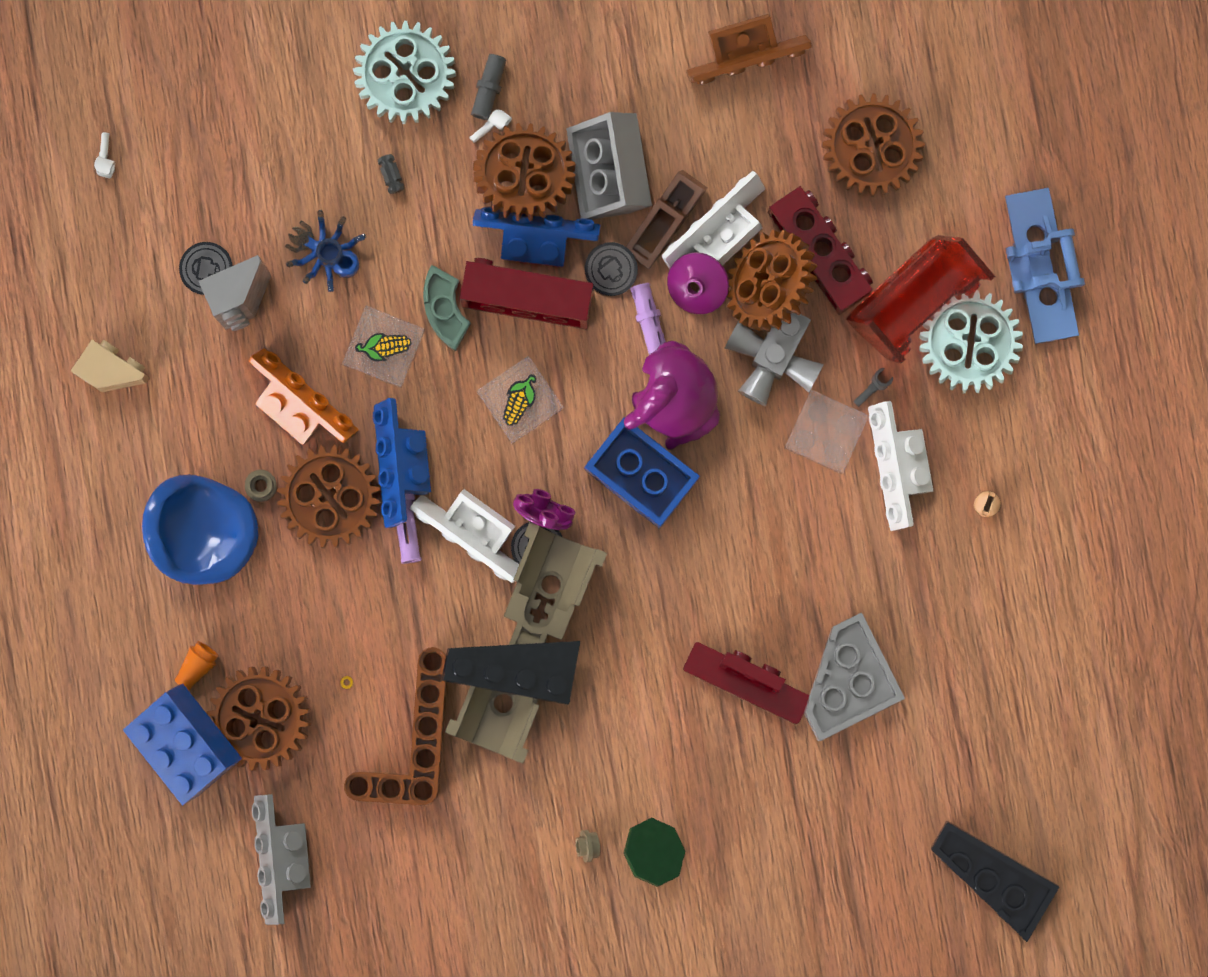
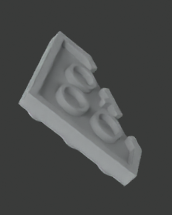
[804,613,905,742]

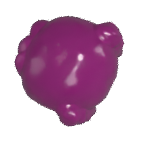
[624,341,720,450]

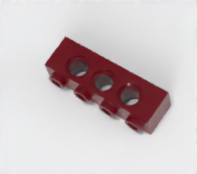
[767,186,873,315]

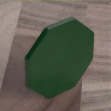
[623,818,685,887]

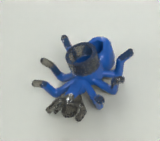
[285,210,366,293]

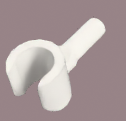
[469,110,512,143]
[94,132,116,179]

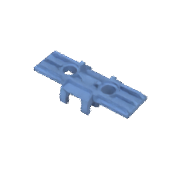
[1005,188,1085,344]

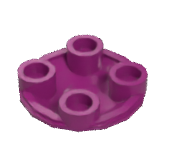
[513,489,576,530]

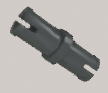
[471,54,506,120]

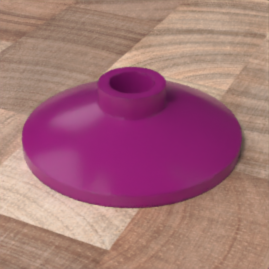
[667,252,729,314]

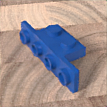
[472,207,601,267]
[373,398,431,528]

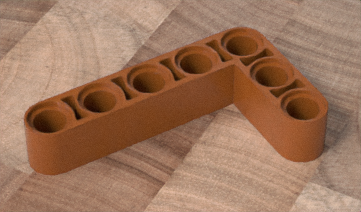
[344,647,447,805]

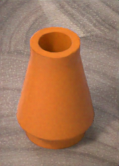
[174,641,218,691]

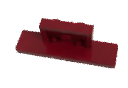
[683,642,809,725]

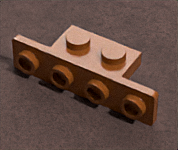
[686,14,812,85]

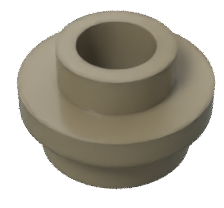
[245,470,277,502]
[575,830,600,862]

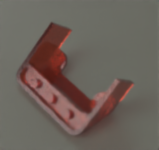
[846,235,996,363]

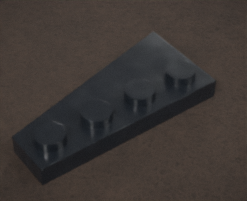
[441,641,580,705]
[931,821,1059,942]

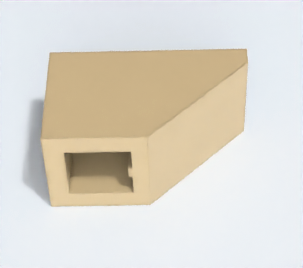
[71,340,149,392]

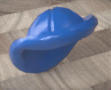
[142,474,258,585]

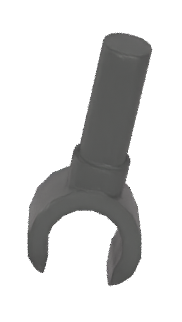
[853,368,893,407]

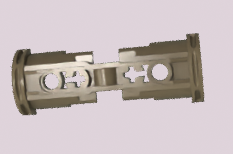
[445,522,607,764]

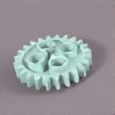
[353,21,456,124]
[919,290,1023,393]

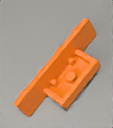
[248,348,359,445]

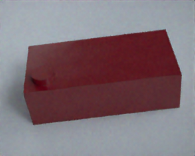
[460,258,593,330]

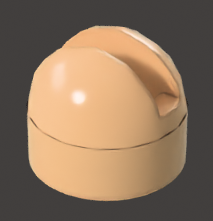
[974,491,1001,517]

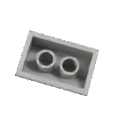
[566,112,652,220]
[198,255,271,331]

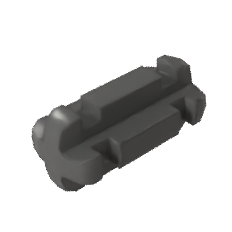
[377,154,404,194]

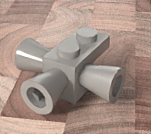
[725,313,824,406]

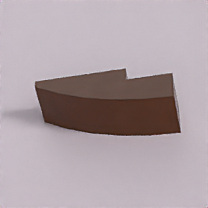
[626,170,708,269]

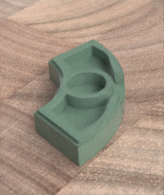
[423,265,471,351]

